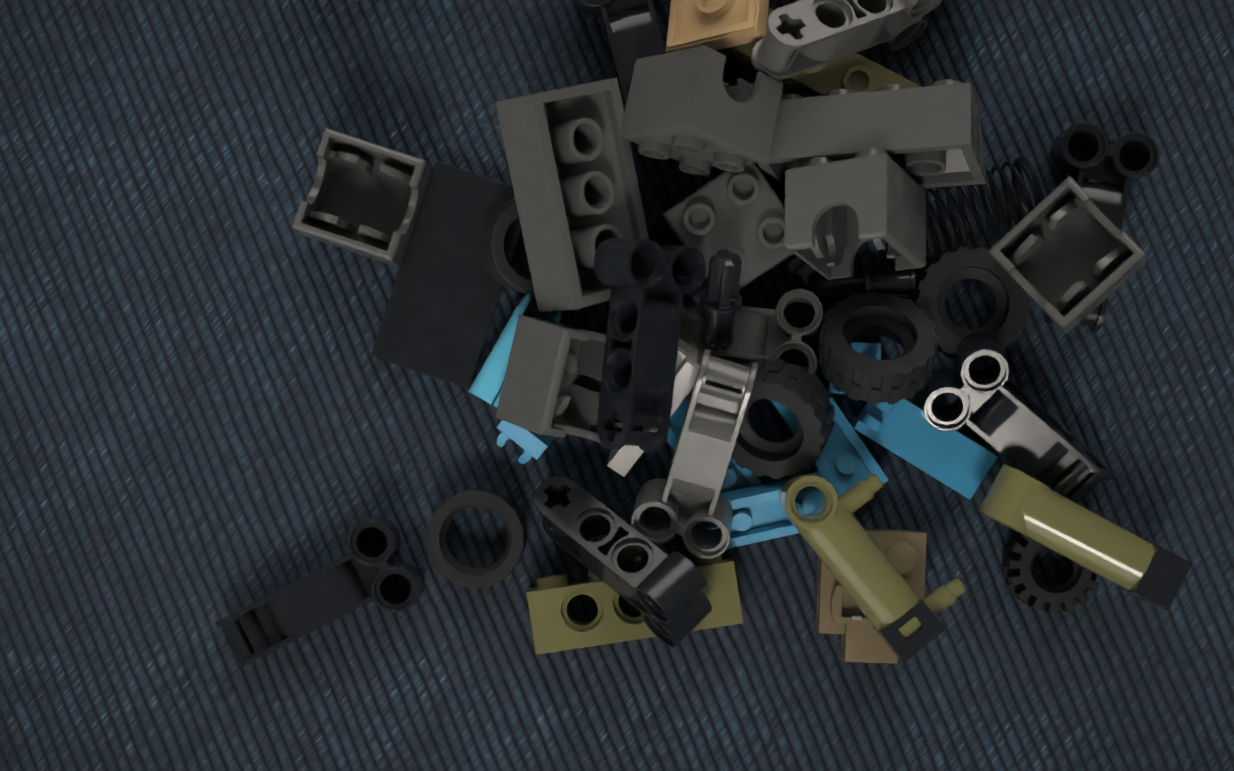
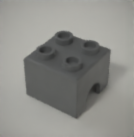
[620,46,783,176]
[292,127,433,267]
[784,148,926,280]
[660,163,794,292]
[989,176,1146,335]
[495,315,622,443]

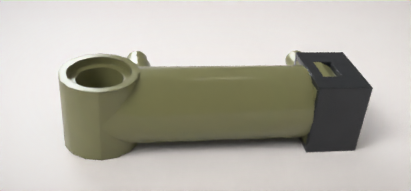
[979,464,1192,611]
[780,474,966,663]

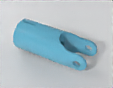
[469,293,562,408]

